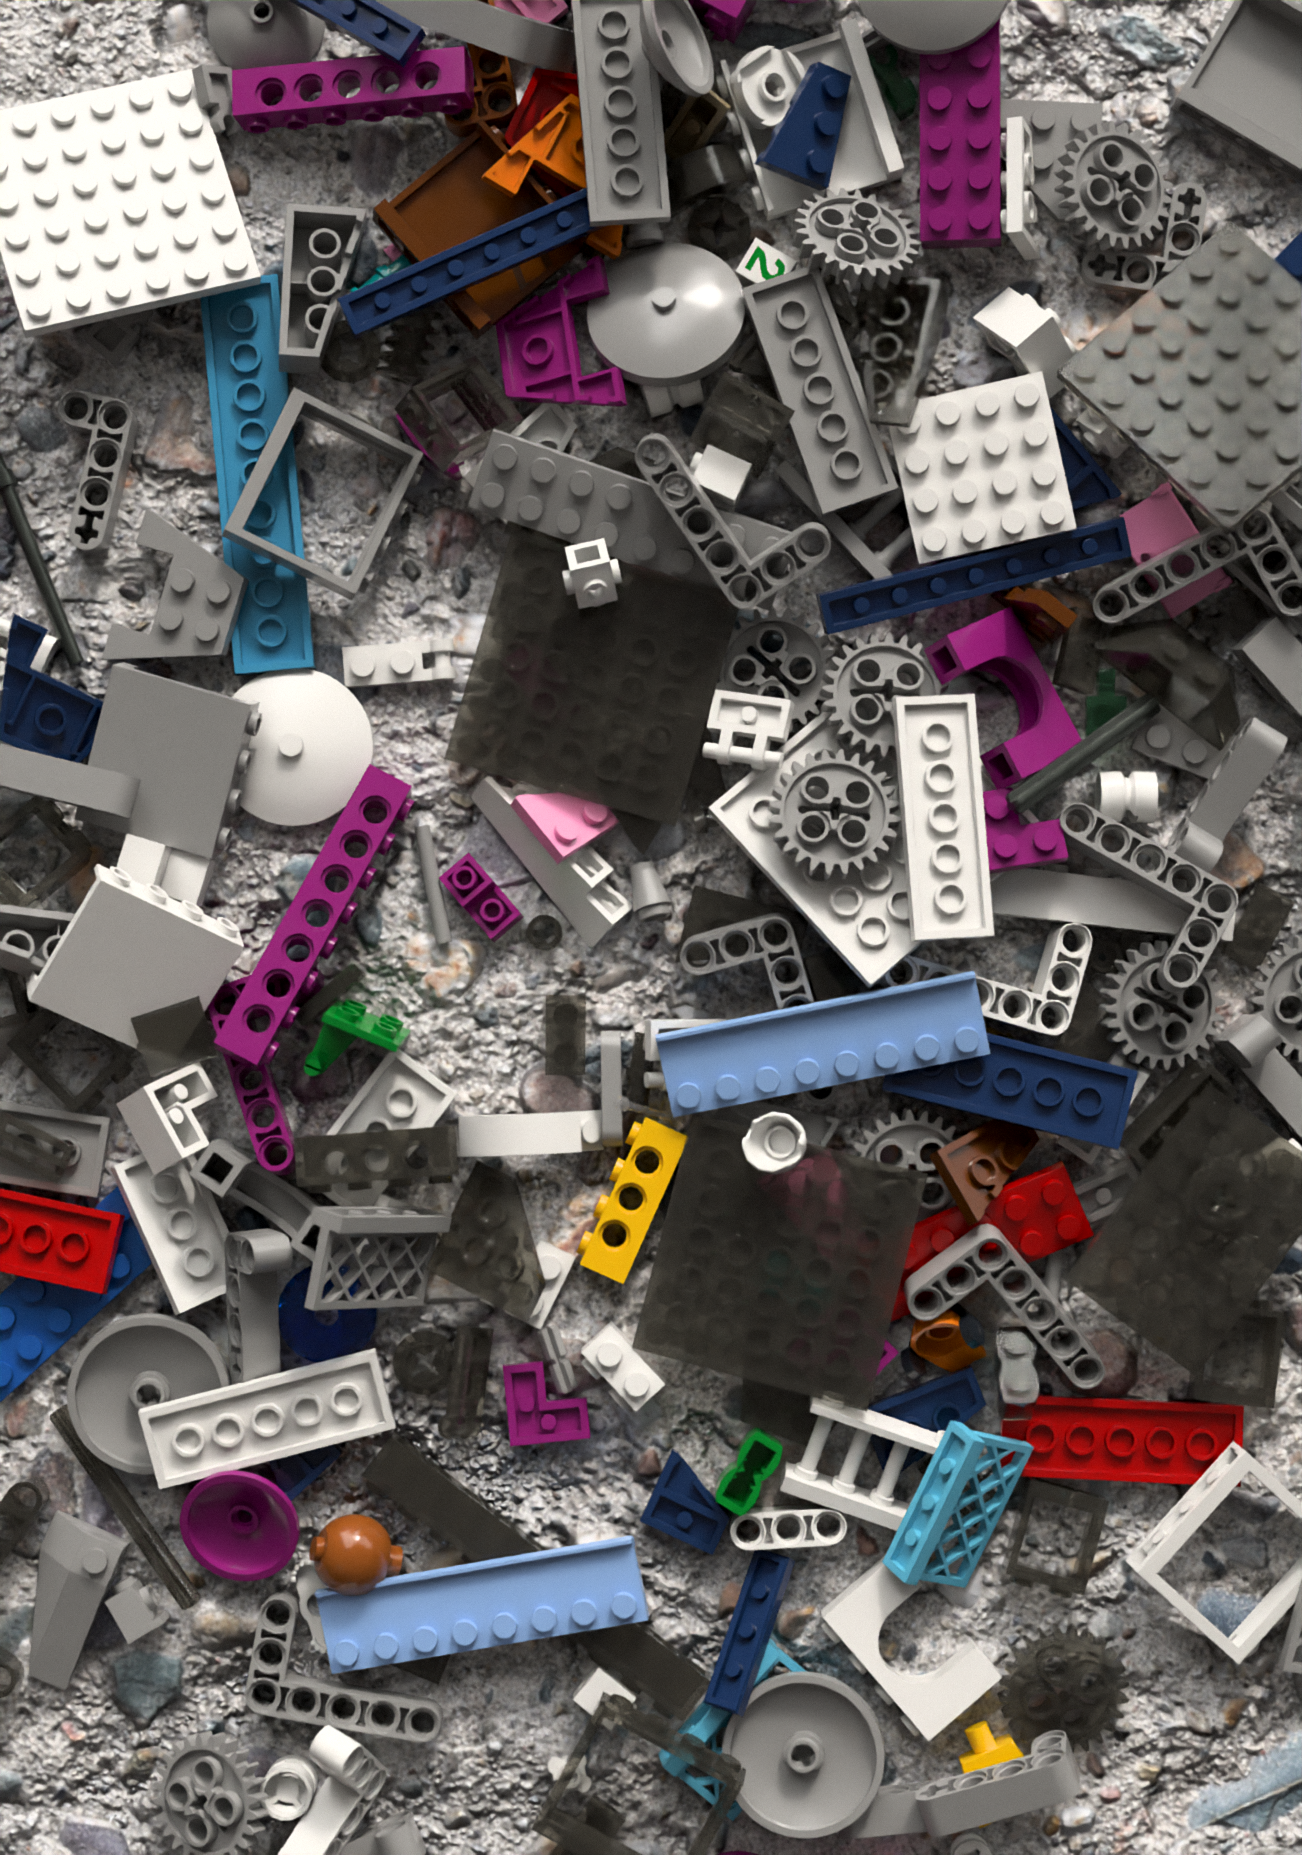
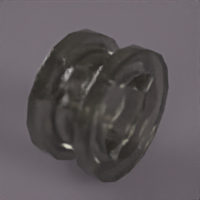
[527,915,563,951]

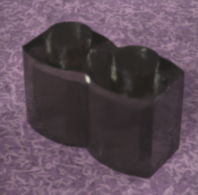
[992,1326,1040,1420]

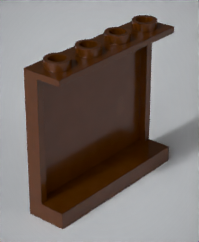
[372,119,587,340]

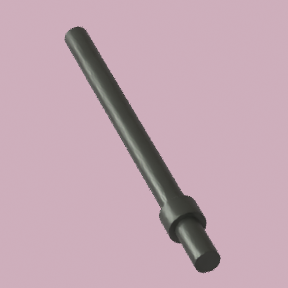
[0,451,84,667]

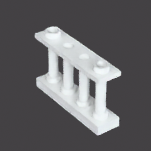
[780,1390,945,1531]

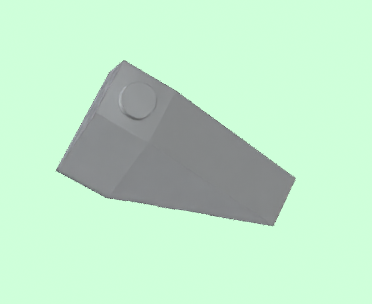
[28,1510,131,1691]

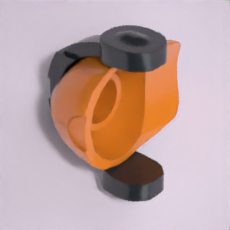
[901,1303,986,1380]

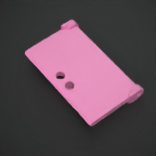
[1120,482,1233,619]

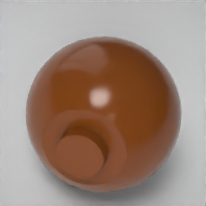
[309,1514,403,1596]

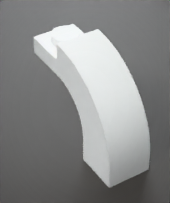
[458,1110,604,1157]

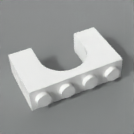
[821,1554,1002,1741]

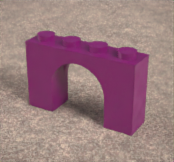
[924,606,1081,790]

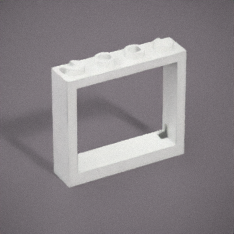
[1125,1441,1302,1664]

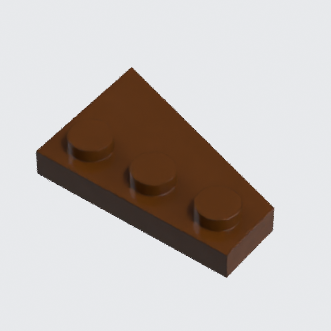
[991,586,1078,645]
[929,1119,1039,1227]

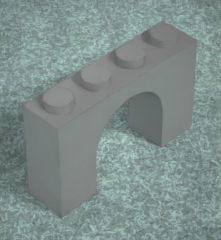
[189,1137,342,1262]

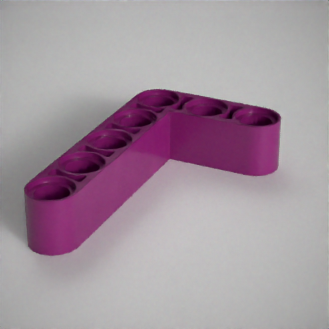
[208,958,325,1176]

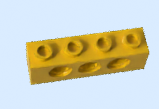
[576,1116,689,1284]

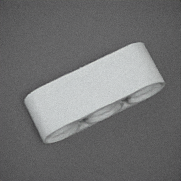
[729,1504,847,1550]

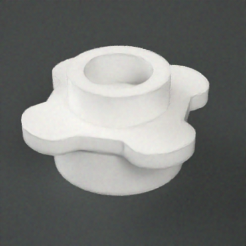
[548,1752,591,1797]

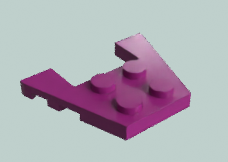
[495,256,627,407]

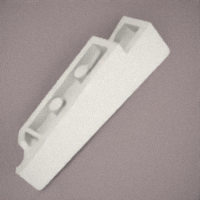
[472,776,633,947]

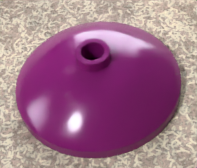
[180,1471,300,1581]

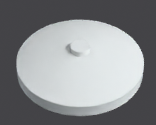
[233,668,374,827]

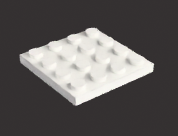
[885,371,1077,566]

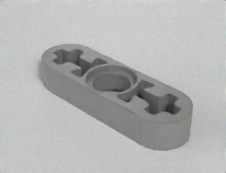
[601,1031,623,1147]

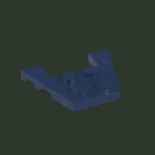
[0,612,103,763]

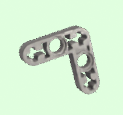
[1080,182,1207,299]

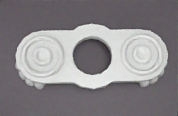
[291,1559,328,1654]

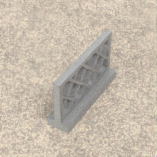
[304,1207,452,1310]

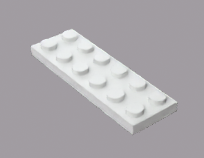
[892,694,994,942]
[138,1348,396,1490]

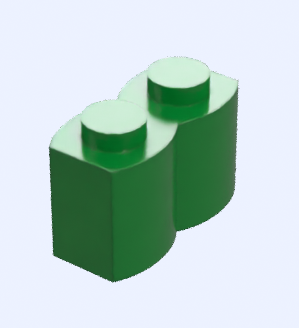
[715,1426,782,1516]

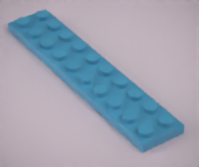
[200,274,316,676]

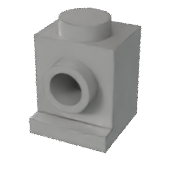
[105,1575,170,1644]

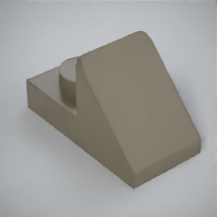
[664,90,731,170]

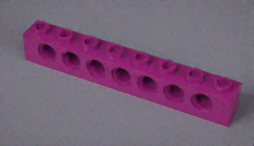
[213,764,415,1071]

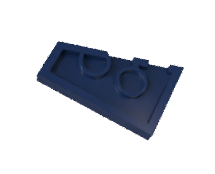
[754,62,851,191]
[863,1365,986,1477]

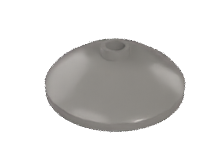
[207,0,325,70]
[639,0,714,97]

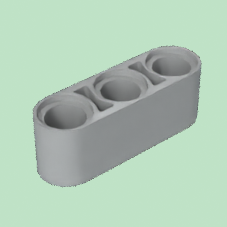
[838,1781,936,1839]

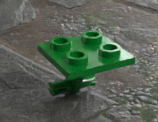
[304,999,411,1076]

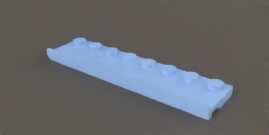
[655,971,990,1117]
[315,1535,649,1674]

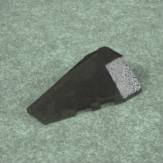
[856,276,949,428]

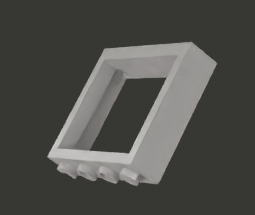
[222,388,425,600]

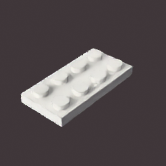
[297,1049,458,1207]
[110,1154,229,1315]

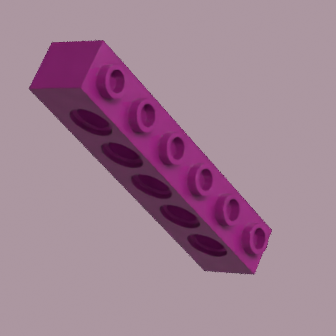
[232,46,474,134]

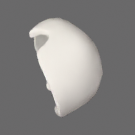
[742,1112,807,1175]

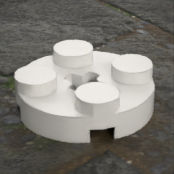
[729,45,806,130]

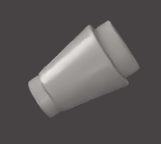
[630,861,672,923]

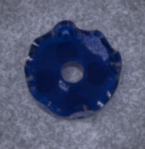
[278,1264,378,1363]

